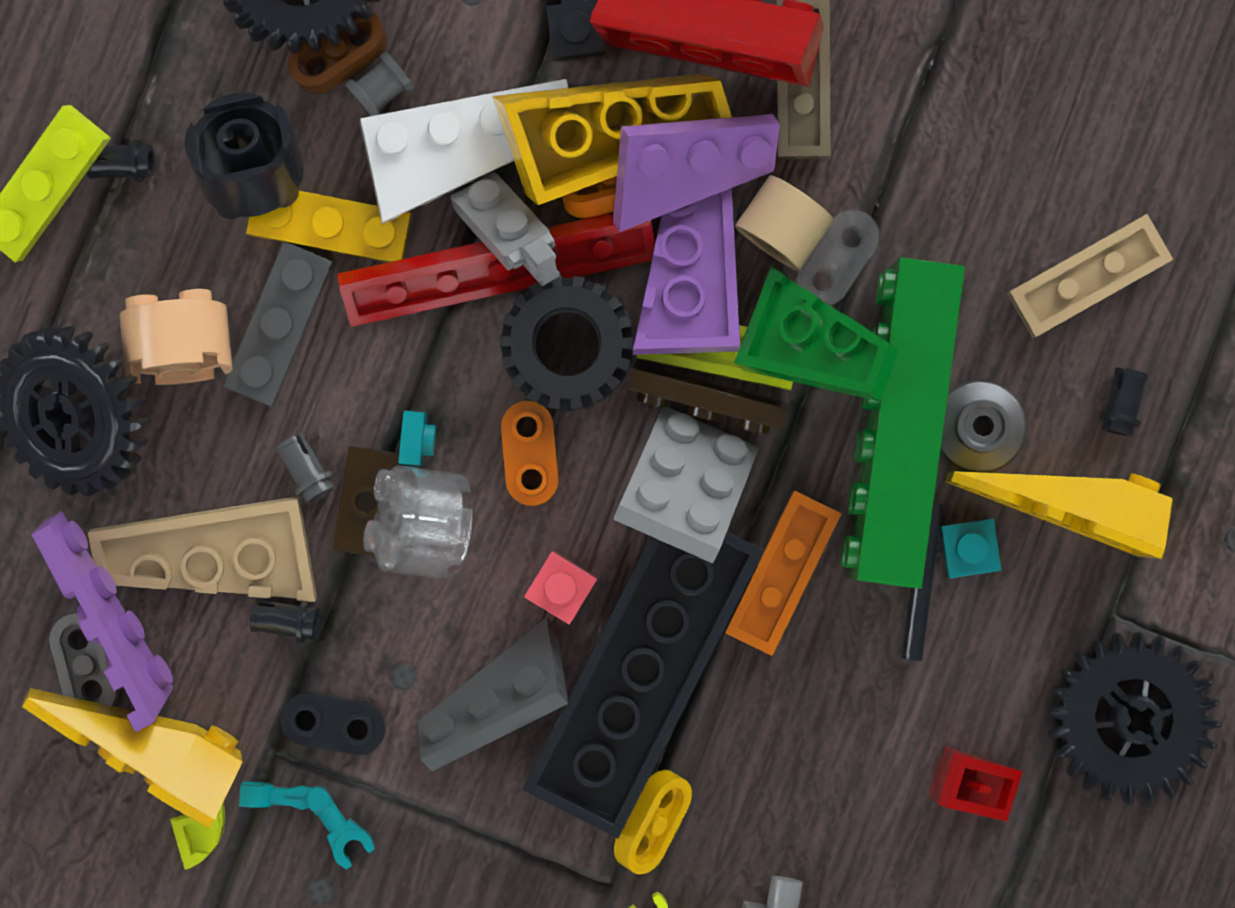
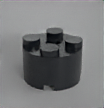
[185,92,304,219]

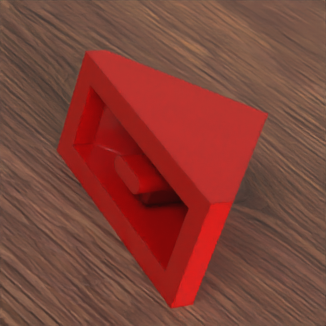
[929,746,1023,821]

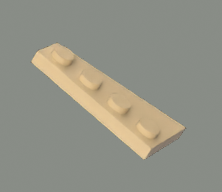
[88,496,317,602]

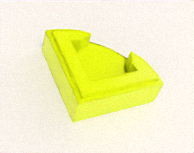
[170,802,226,870]

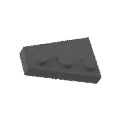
[417,617,568,771]

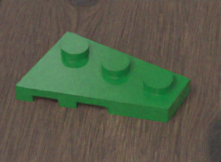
[734,266,898,402]

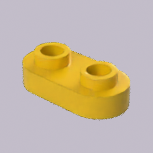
[614,770,692,875]

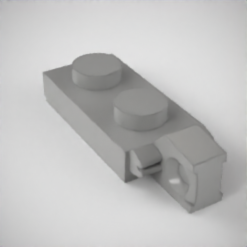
[450,172,560,286]

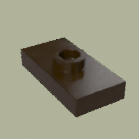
[332,446,401,558]

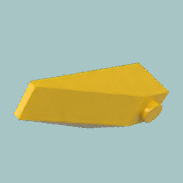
[944,471,1173,559]
[22,688,243,828]

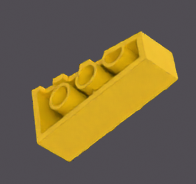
[492,73,732,205]

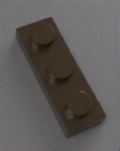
[628,363,788,434]

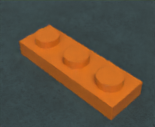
[724,490,842,656]

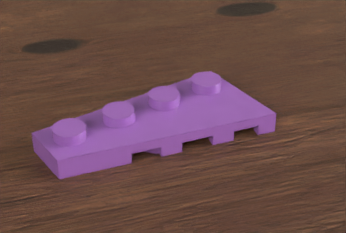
[31,511,173,732]

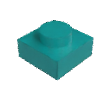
[398,411,437,466]
[940,519,1002,578]

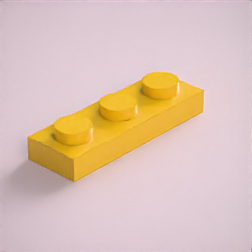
[246,191,412,263]

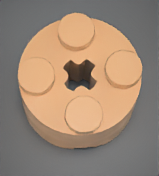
[119,289,233,385]

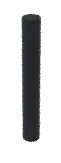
[901,503,943,661]

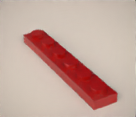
[337,213,655,327]

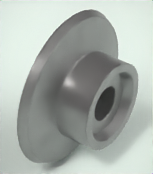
[940,380,1027,473]

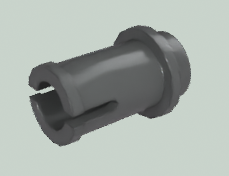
[275,432,334,503]

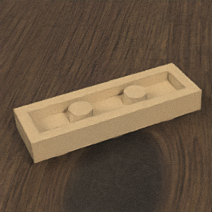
[1007,214,1173,339]

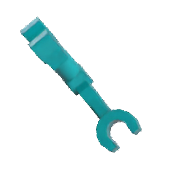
[239,781,375,869]

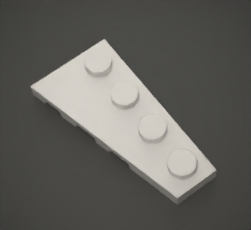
[360,79,568,225]

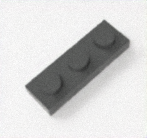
[223,241,334,407]

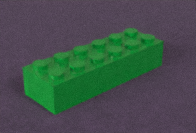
[840,257,965,589]

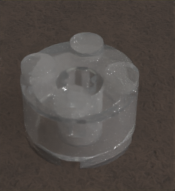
[364,465,472,579]

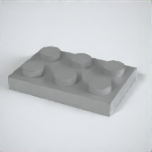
[613,407,759,563]

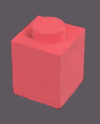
[524,550,598,625]

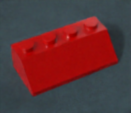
[590,0,824,87]

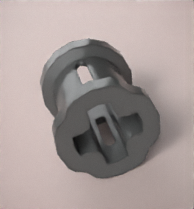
[345,51,415,116]

